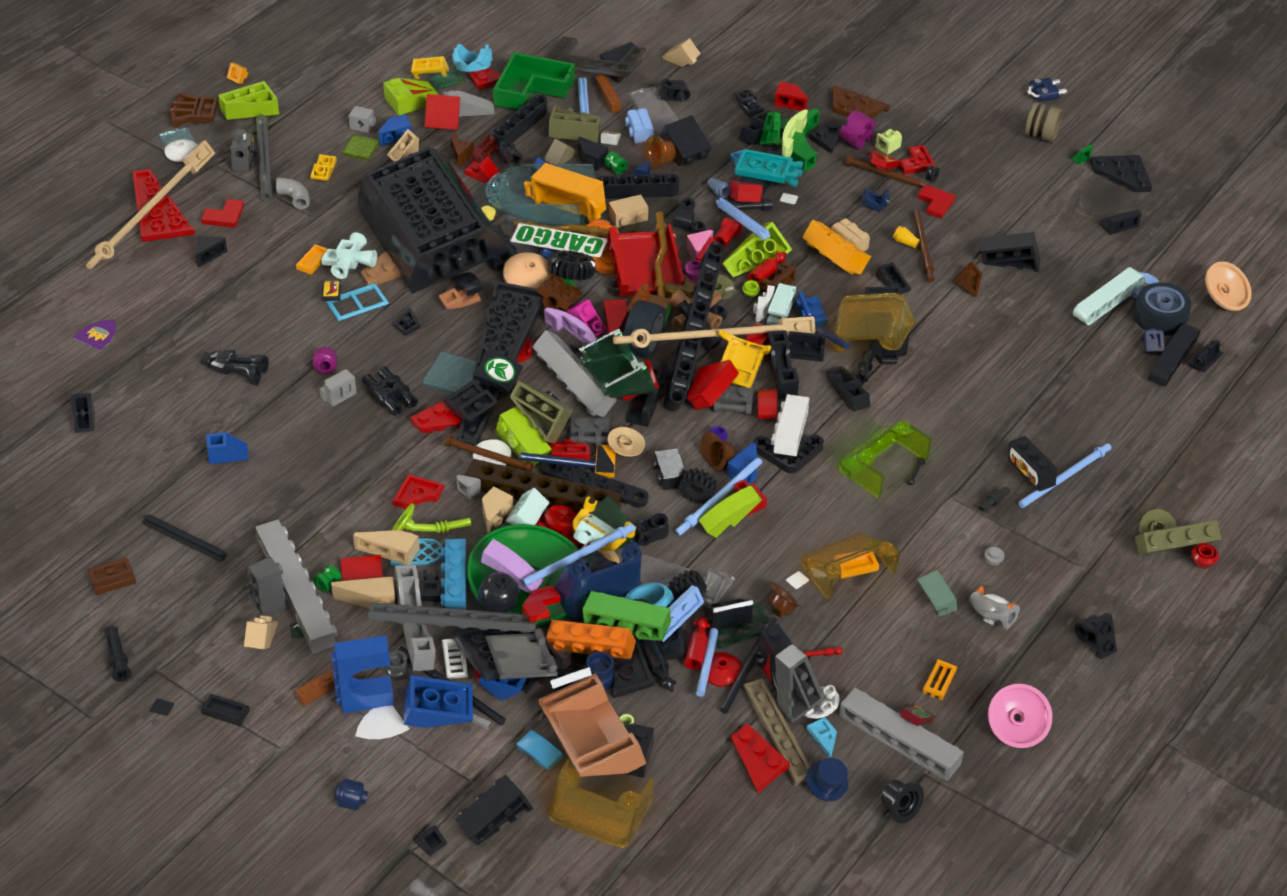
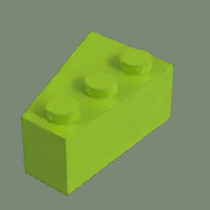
[218,81,279,120]
[494,406,551,465]

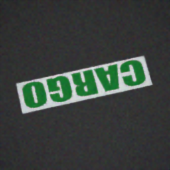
[511,223,607,257]

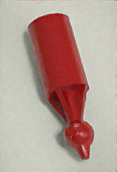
[748,251,787,286]
[684,616,710,670]

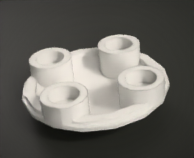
[804,685,840,719]

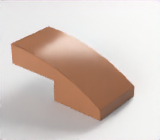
[439,288,481,309]

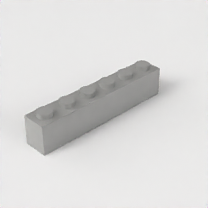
[533,330,617,417]
[839,688,964,781]

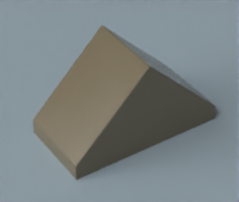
[544,139,579,167]

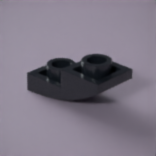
[735,90,764,117]
[453,272,484,296]

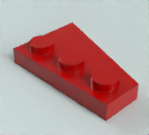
[731,723,790,793]

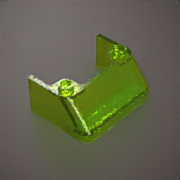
[839,421,932,498]

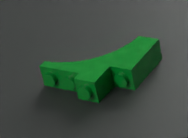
[777,108,820,173]

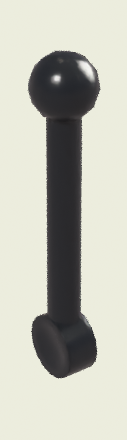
[907,457,926,485]

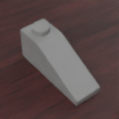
[443,91,494,117]

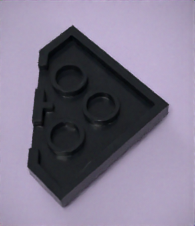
[1090,155,1152,193]

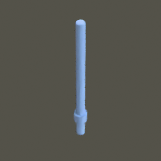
[674,457,763,537]

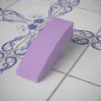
[481,539,544,594]

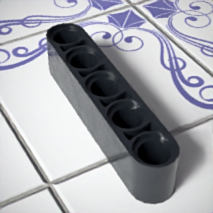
[493,95,547,148]
[597,174,679,199]
[1148,323,1200,387]

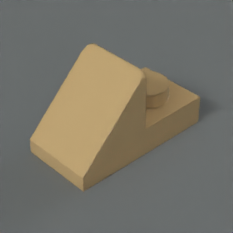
[387,129,419,162]

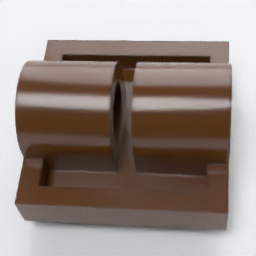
[537,275,583,311]

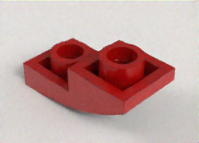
[758,389,778,420]

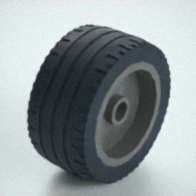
[623,300,666,358]

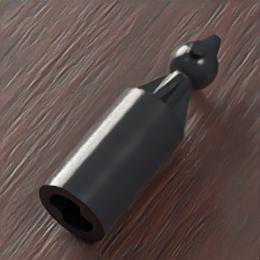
[640,640,676,692]

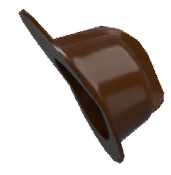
[700,432,735,471]
[768,581,801,617]

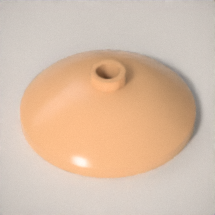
[503,252,554,289]
[1205,262,1251,311]

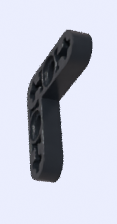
[753,435,824,474]

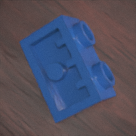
[795,291,828,326]

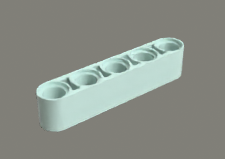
[1073,267,1146,325]

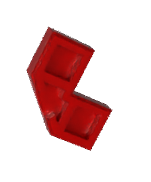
[522,586,561,622]

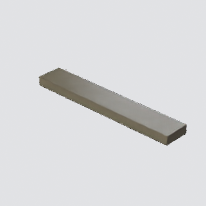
[743,678,810,786]

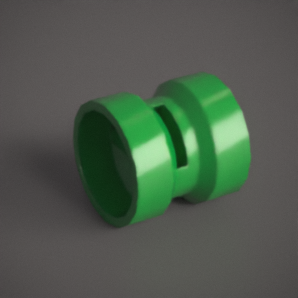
[604,152,628,174]
[313,564,342,593]

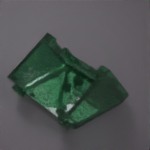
[579,328,656,398]

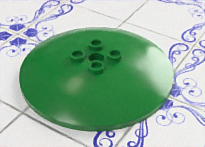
[467,524,578,625]

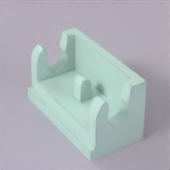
[506,488,549,525]

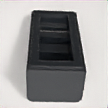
[876,262,911,294]

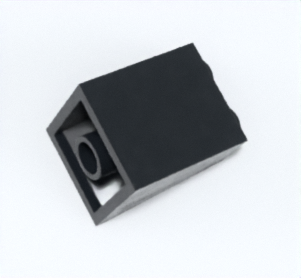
[656,115,712,167]

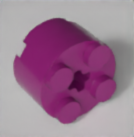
[839,110,877,150]

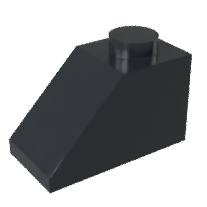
[578,137,608,171]

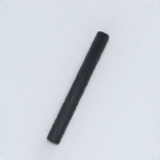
[142,514,227,562]

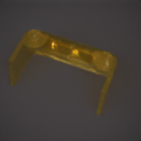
[549,757,654,848]

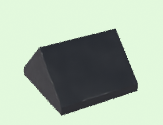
[703,598,753,630]

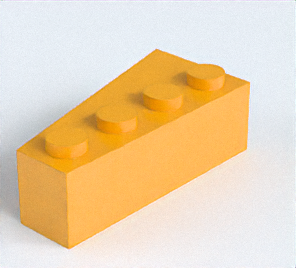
[802,219,871,275]

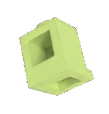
[875,129,902,155]

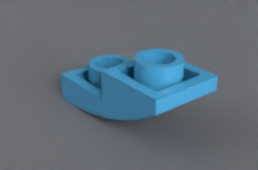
[516,730,564,771]

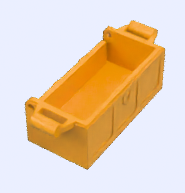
[524,163,606,222]

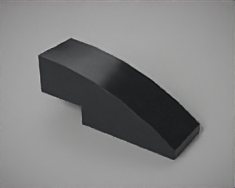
[739,110,782,144]
[826,366,871,412]

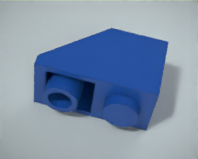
[379,114,412,146]
[206,432,249,464]

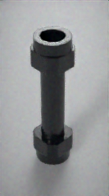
[730,199,772,211]

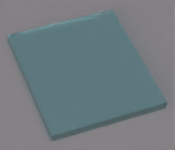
[422,352,476,394]

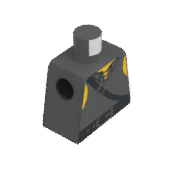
[231,129,256,172]

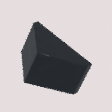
[195,236,228,267]
[71,393,95,433]

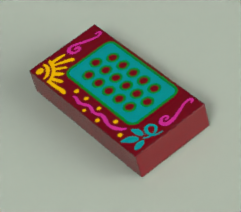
[900,705,935,726]

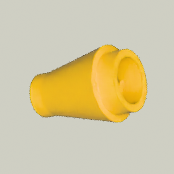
[893,226,920,249]

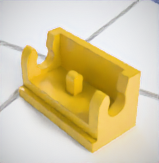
[411,56,449,79]

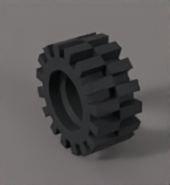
[679,468,717,504]
[667,570,707,602]

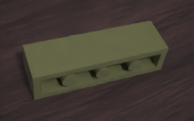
[1135,520,1222,556]

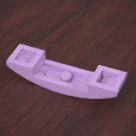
[545,308,598,352]

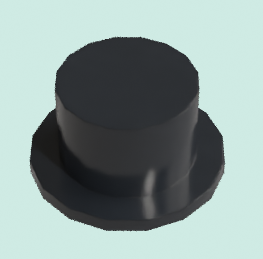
[881,780,924,824]

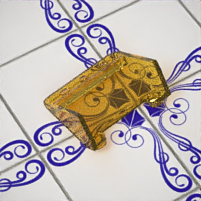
[801,533,900,600]

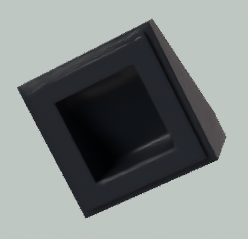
[414,825,448,856]

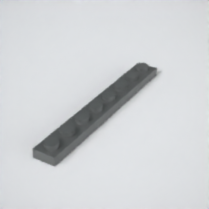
[368,603,537,633]

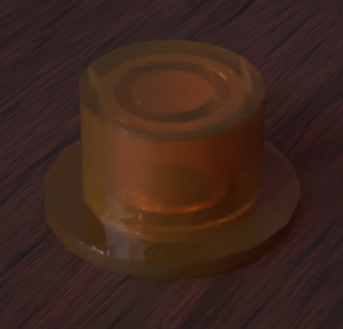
[644,135,675,169]

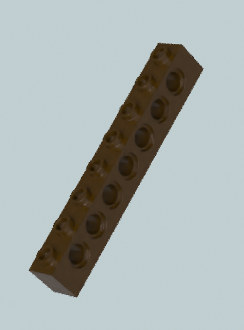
[465,459,622,522]

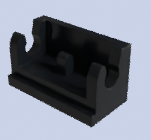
[789,331,826,362]

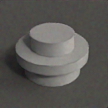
[984,547,1004,566]

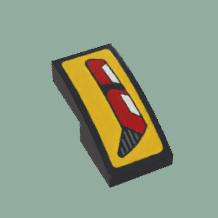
[322,281,342,301]

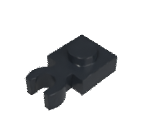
[420,569,441,601]

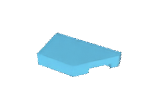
[807,717,837,757]

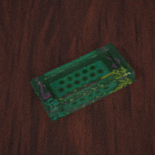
[429,70,465,91]

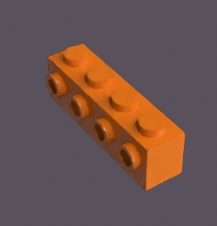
[546,620,636,659]

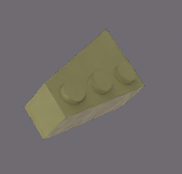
[549,104,601,143]
[510,381,573,443]

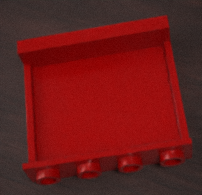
[606,224,686,296]

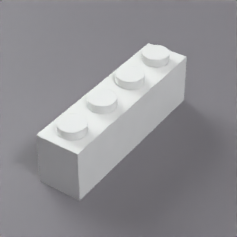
[771,394,809,456]

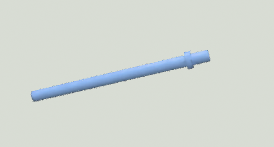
[1018,443,1111,508]
[521,523,635,587]

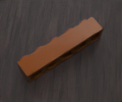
[595,74,621,113]
[295,668,359,706]

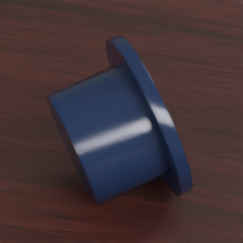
[805,758,848,801]

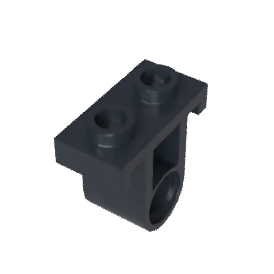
[1074,613,1117,659]

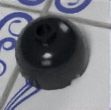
[478,572,519,613]

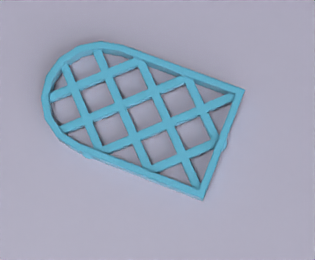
[391,538,443,566]

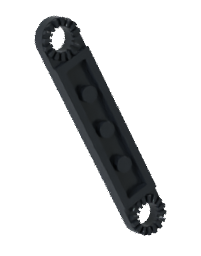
[541,462,649,508]

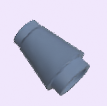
[707,178,730,198]

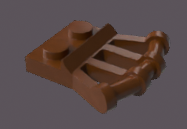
[168,92,219,128]

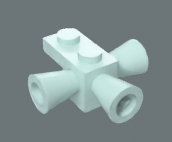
[321,233,377,279]

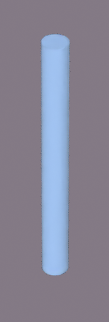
[696,628,718,697]

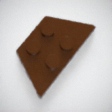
[832,86,890,118]

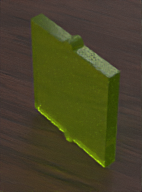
[342,135,379,161]

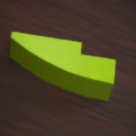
[699,485,762,538]

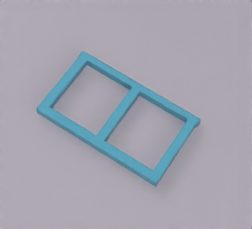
[326,283,389,321]

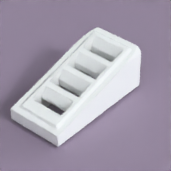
[442,639,468,679]

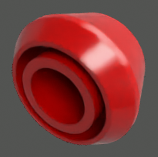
[1191,543,1219,569]

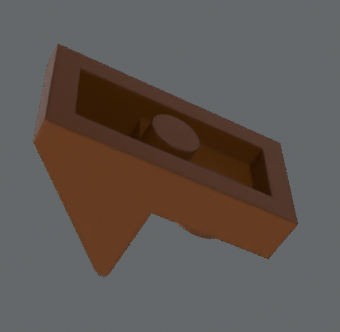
[450,133,474,167]

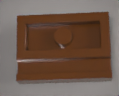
[88,557,136,595]

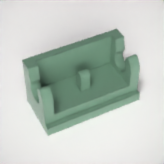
[917,570,957,616]

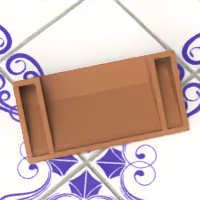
[538,673,647,777]

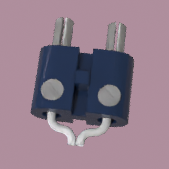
[1027,78,1067,102]

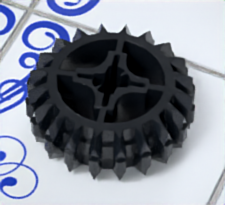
[548,250,596,281]

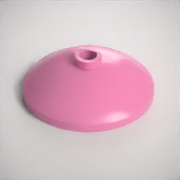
[988,684,1052,748]

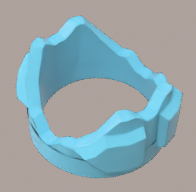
[452,44,493,72]
[625,583,675,607]

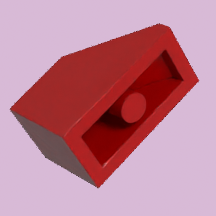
[775,82,808,111]

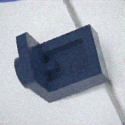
[862,188,890,212]

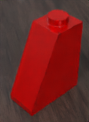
[687,359,739,410]

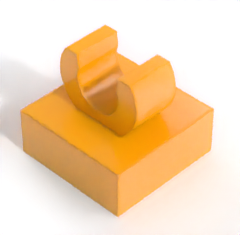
[227,63,249,84]

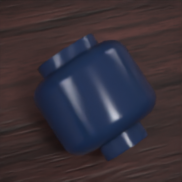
[334,779,368,810]

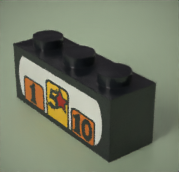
[1008,436,1057,492]

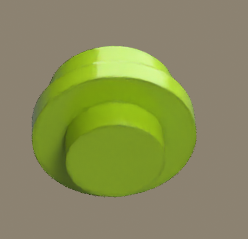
[742,280,760,297]

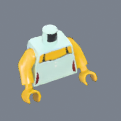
[573,497,636,551]

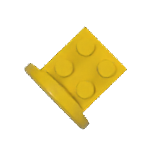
[719,330,771,388]

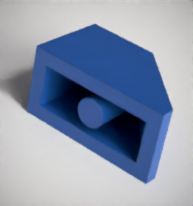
[727,443,758,484]

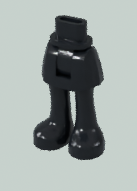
[201,350,269,385]

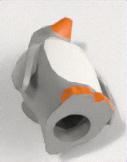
[969,586,1020,630]

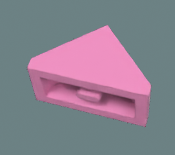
[686,230,713,260]

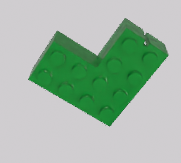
[493,52,575,110]

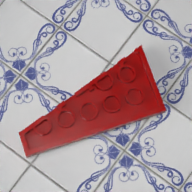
[132,169,195,242]

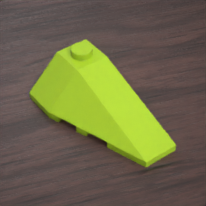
[721,222,792,278]

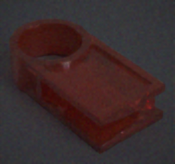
[472,135,496,163]

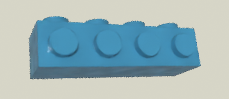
[441,539,466,610]

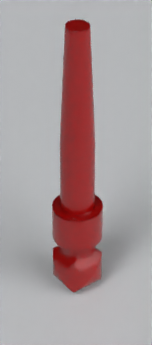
[803,646,842,657]

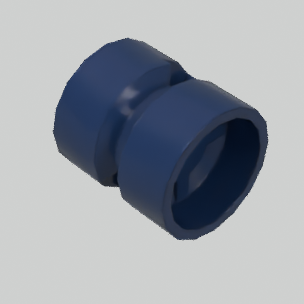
[586,652,614,690]

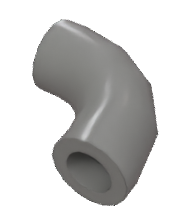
[276,178,310,209]

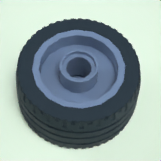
[1134,282,1191,336]

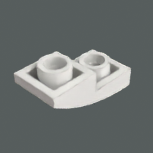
[753,285,775,322]

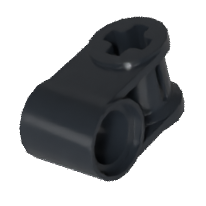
[657,79,691,101]
[674,198,695,229]
[633,513,669,546]

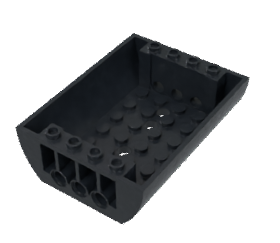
[358,147,508,294]

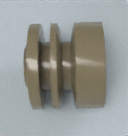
[1025,102,1063,143]

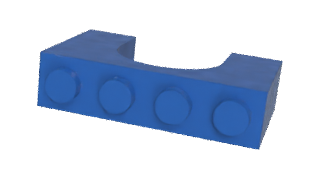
[331,636,394,713]

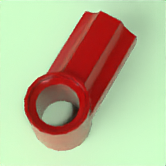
[713,217,743,247]

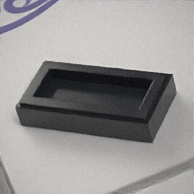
[201,694,250,726]

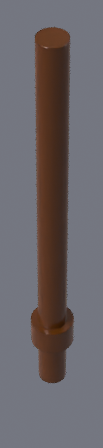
[913,210,935,282]

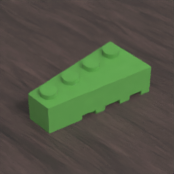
[583,591,671,641]

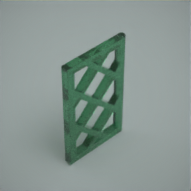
[706,602,769,649]

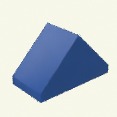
[479,677,526,701]

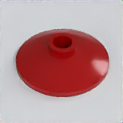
[701,652,742,687]

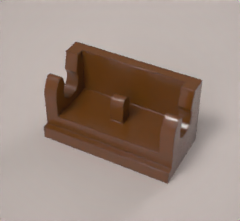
[759,262,796,294]

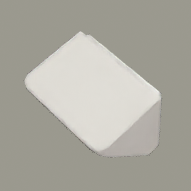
[601,131,621,145]

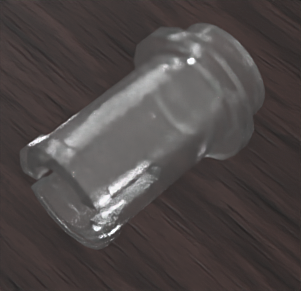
[410,879,440,896]

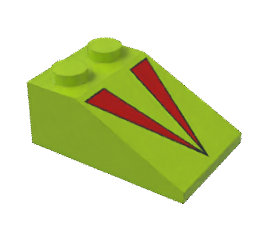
[383,78,439,116]

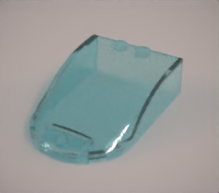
[485,164,596,226]

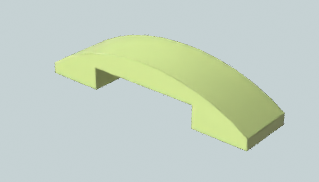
[782,109,808,157]

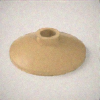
[607,427,645,457]

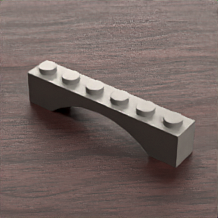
[394,565,436,671]

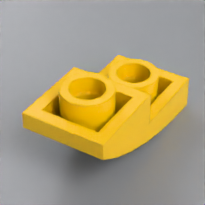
[310,154,337,181]

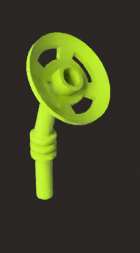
[391,503,471,534]

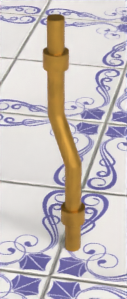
[654,211,667,302]
[513,221,609,237]

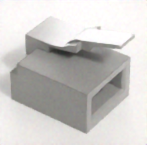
[319,369,356,407]

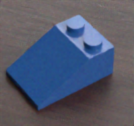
[404,675,473,728]

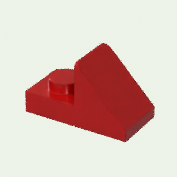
[465,157,502,186]

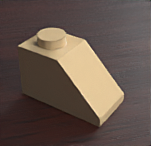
[662,38,701,67]

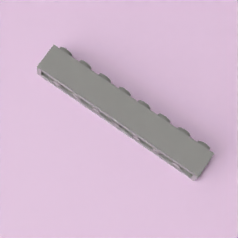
[256,520,338,654]

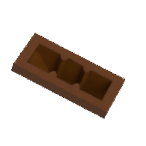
[953,262,982,297]

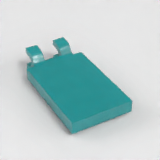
[735,149,803,187]

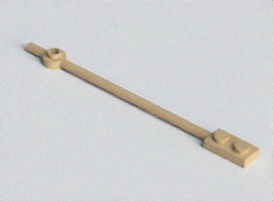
[86,140,215,269]
[613,316,816,348]

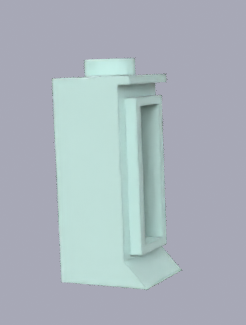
[767,283,796,325]

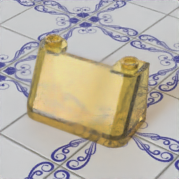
[832,293,915,352]

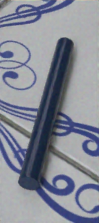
[815,323,850,349]
[519,452,596,468]

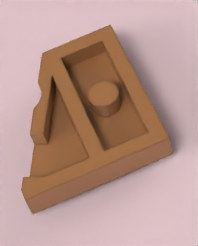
[361,251,401,286]

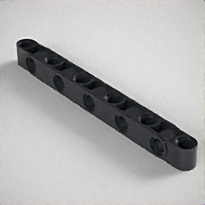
[664,241,724,412]

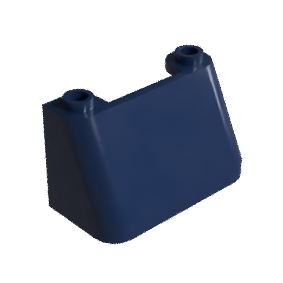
[554,542,642,621]

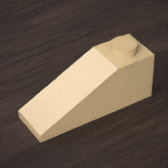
[353,530,420,565]
[331,577,395,609]

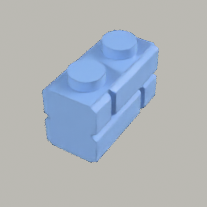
[625,108,654,144]

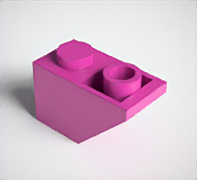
[565,299,606,337]

